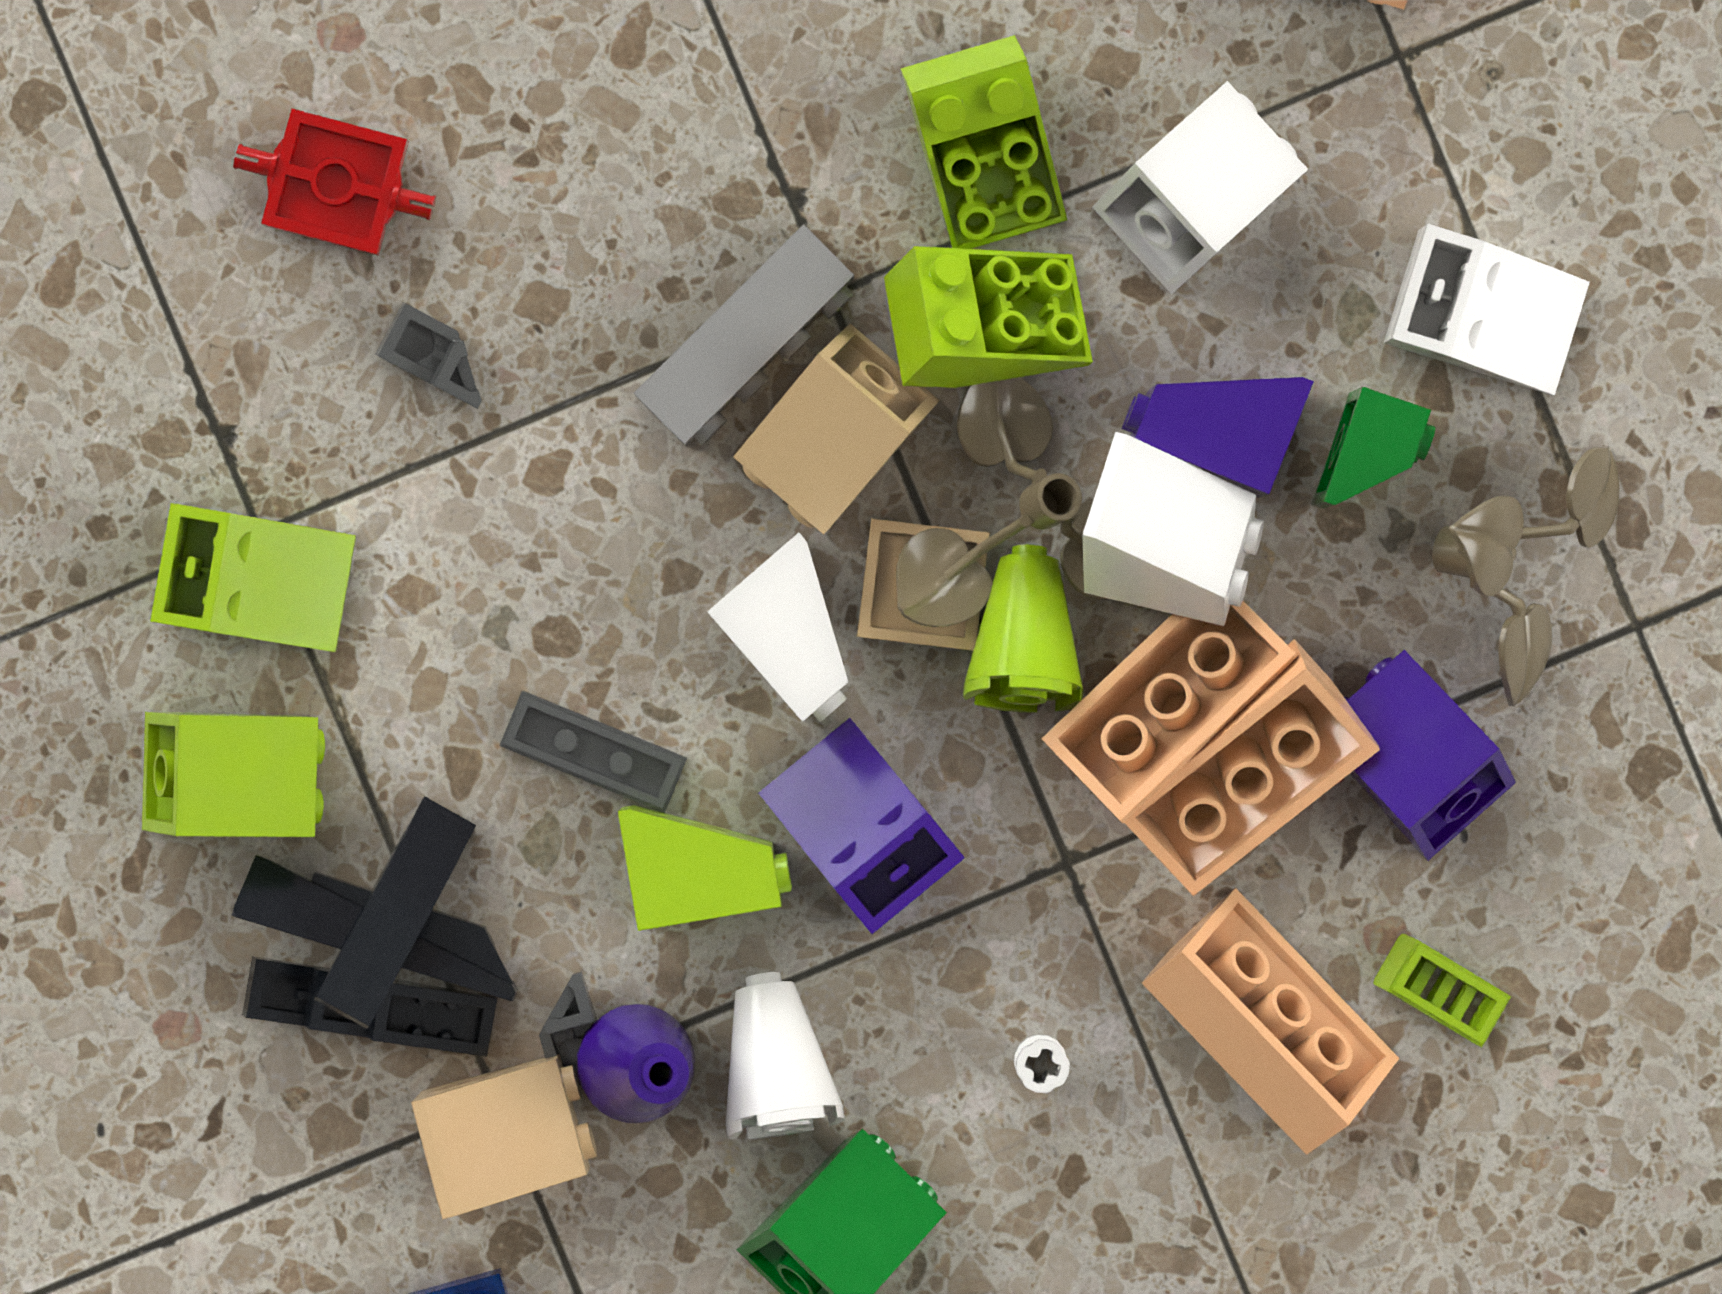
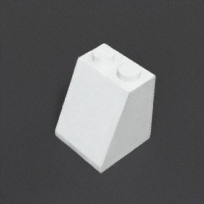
[1092,81,1308,294]
[1082,432,1264,626]
[707,532,848,722]

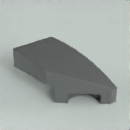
[375,302,482,409]
[539,971,597,1086]

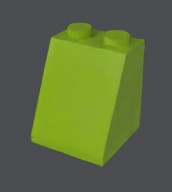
[142,712,325,837]
[618,805,792,931]

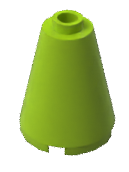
[963,544,1083,712]

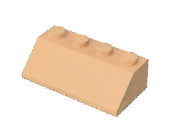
[1041,601,1298,824]
[1124,639,1380,896]
[1142,888,1400,1155]

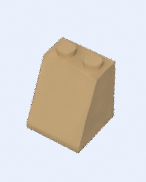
[733,324,940,535]
[411,1054,597,1220]

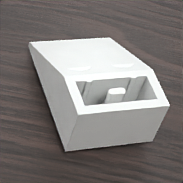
[1384,224,1590,396]

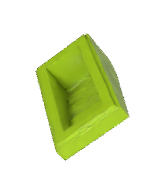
[1373,934,1512,1048]

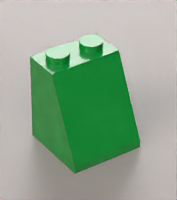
[736,1129,947,1294]

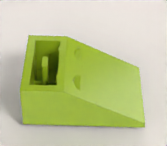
[900,35,1067,249]
[884,246,1093,388]
[150,503,356,652]

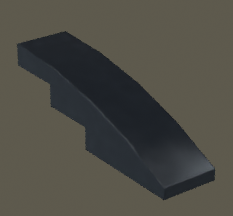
[314,796,476,1028]
[242,956,497,1057]

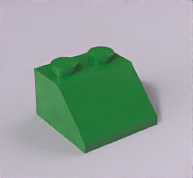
[1311,386,1436,508]

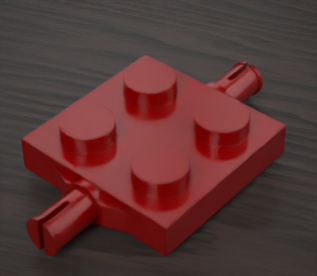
[233,108,436,256]

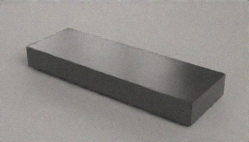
[499,691,687,813]

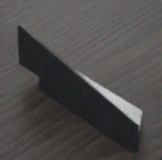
[231,855,518,1001]

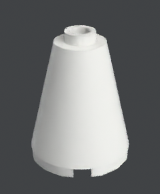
[725,972,845,1139]

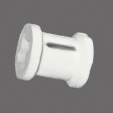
[1014,1035,1070,1093]

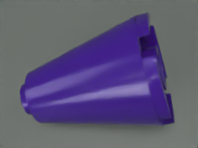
[577,1004,695,1123]

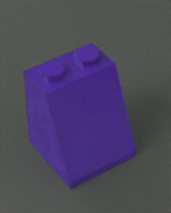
[1121,376,1314,497]
[1344,650,1516,861]

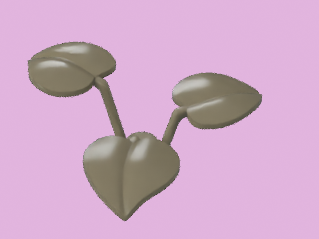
[896,377,1108,627]
[1432,445,1620,707]

